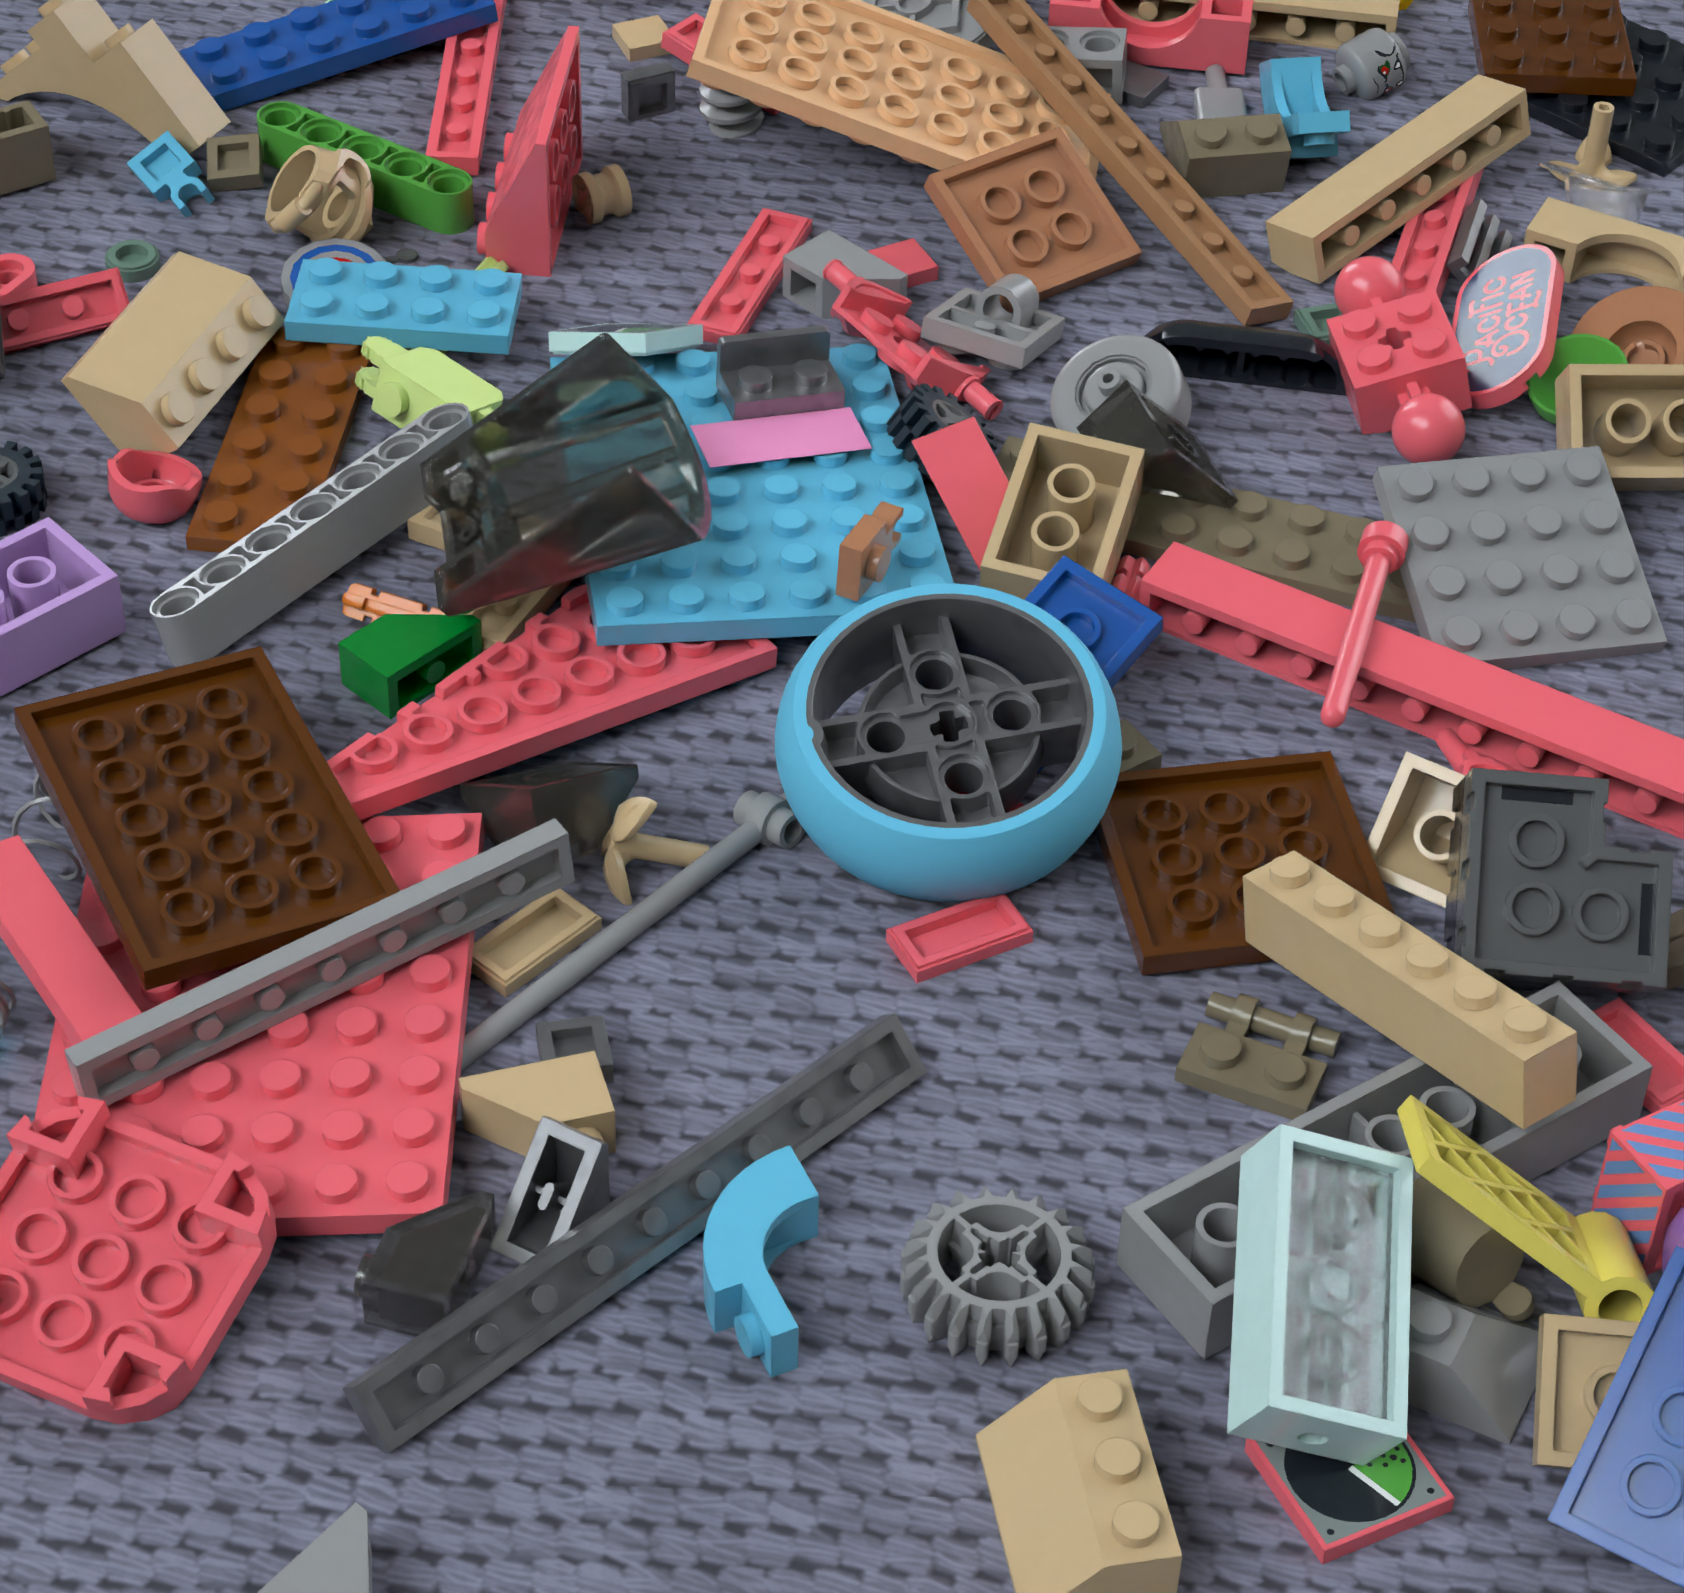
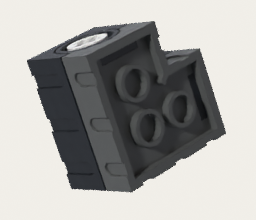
[1443,768,1674,1001]

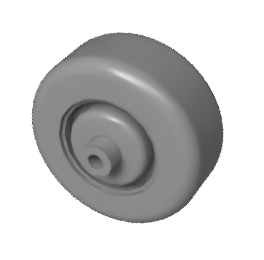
[1050,335,1192,466]

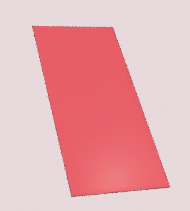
[911,416,1009,570]

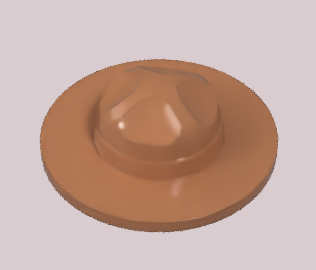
[1571,286,1684,364]

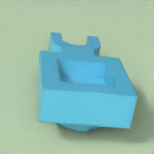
[127,130,215,217]

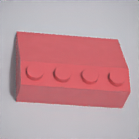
[477,26,583,277]

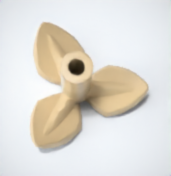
[1547,101,1637,190]
[601,796,710,905]

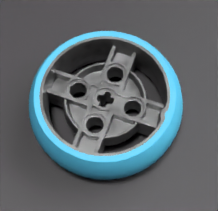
[775,583,1122,902]

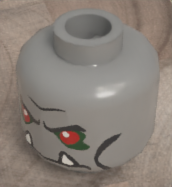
[1332,28,1410,100]

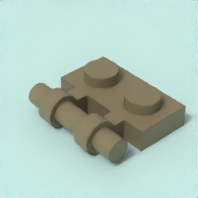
[1174,991,1342,1120]

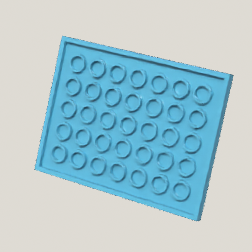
[550,343,954,646]

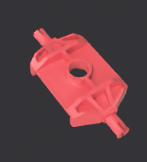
[823,259,1003,420]

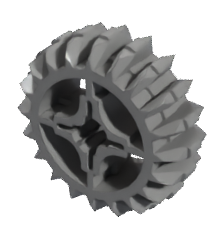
[900,1185,1095,1368]

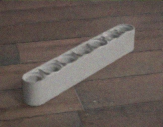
[149,403,485,667]

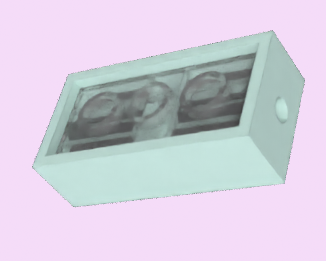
[1227,1124,1413,1466]

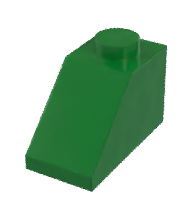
[338,614,483,719]

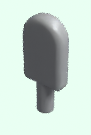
[1193,64,1247,119]

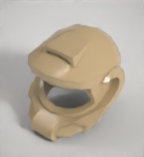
[265,145,374,242]

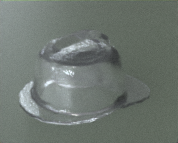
[1538,161,1662,223]

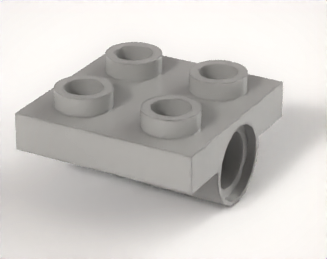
[920,273,1066,370]

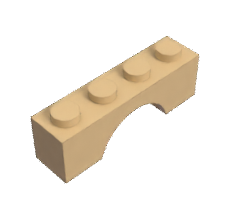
[1523,197,1684,293]

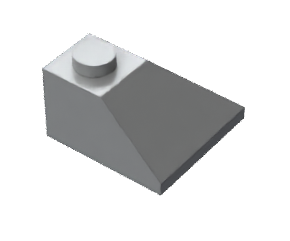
[1408,1283,1539,1445]

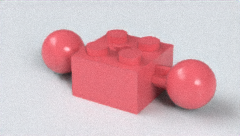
[1326,256,1472,463]

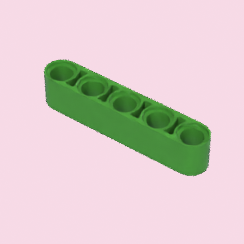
[256,101,475,235]

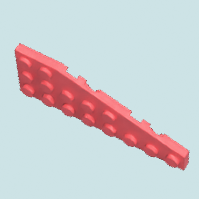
[326,584,778,820]

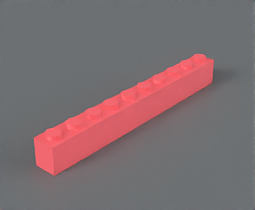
[1138,541,1684,839]

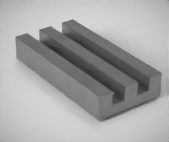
[1447,198,1513,285]

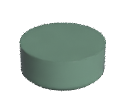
[105,240,161,283]

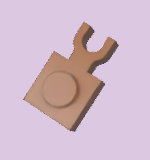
[835,501,904,602]

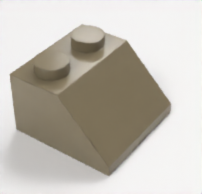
[1159,113,1292,198]

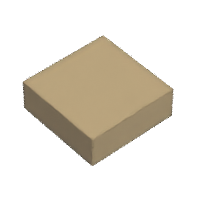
[612,15,671,62]

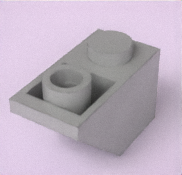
[783,229,908,319]

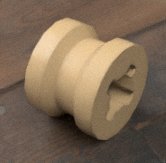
[572,163,632,225]

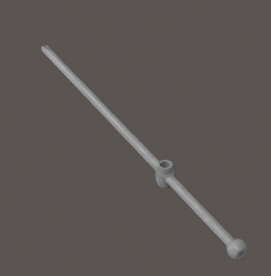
[461,689,937,1072]

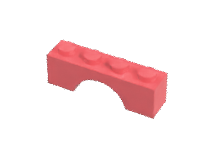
[1048,0,1253,75]

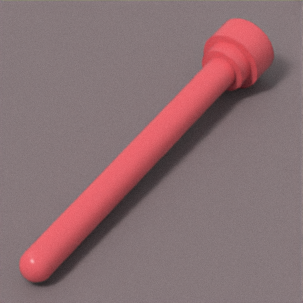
[1320,521,1409,728]

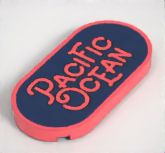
[1452,244,1565,409]

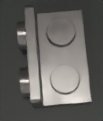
[716,325,845,421]

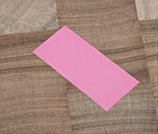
[690,407,872,468]

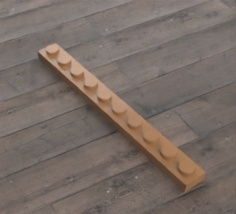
[966,0,1294,326]

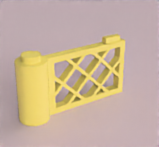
[1397,1095,1654,1322]

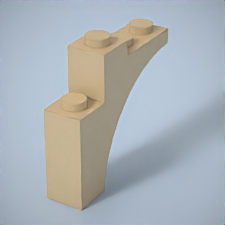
[0,0,231,154]

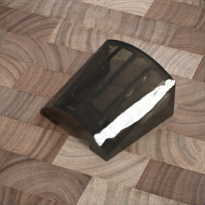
[420,333,712,617]

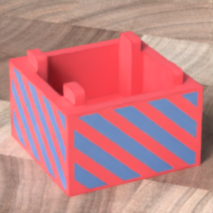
[1591,1099,1684,1276]

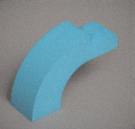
[1259,56,1350,159]
[703,1145,819,1377]

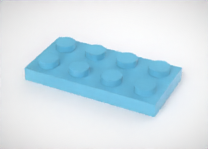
[284,258,523,355]

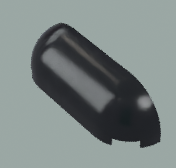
[1144,319,1347,396]

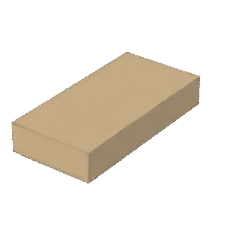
[471,889,602,998]

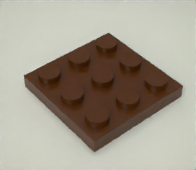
[1468,0,1637,97]

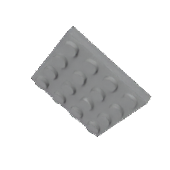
[1372,446,1668,670]

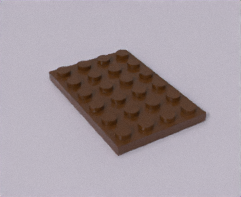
[14,646,400,991]

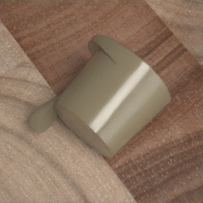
[1411,1176,1535,1322]

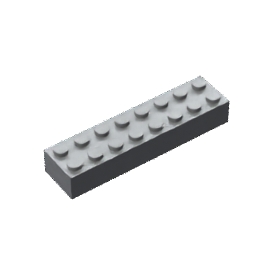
[1116,981,1653,1360]

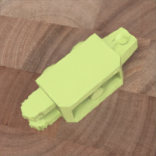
[354,336,523,466]

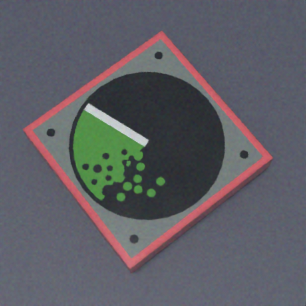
[1244,1432,1455,1565]

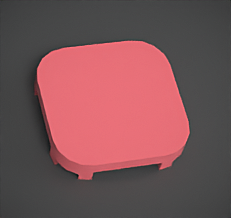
[0,1096,277,1424]

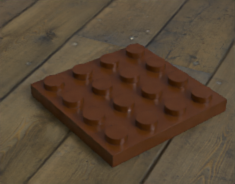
[1095,751,1395,975]

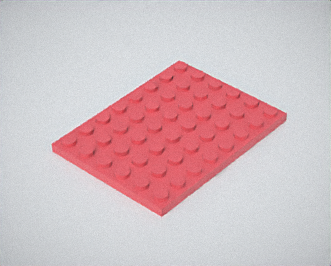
[34,813,485,1237]

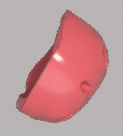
[107,448,203,525]

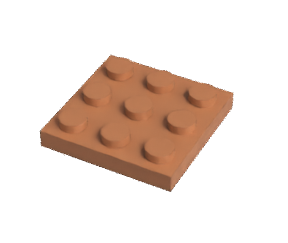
[924,127,1142,313]

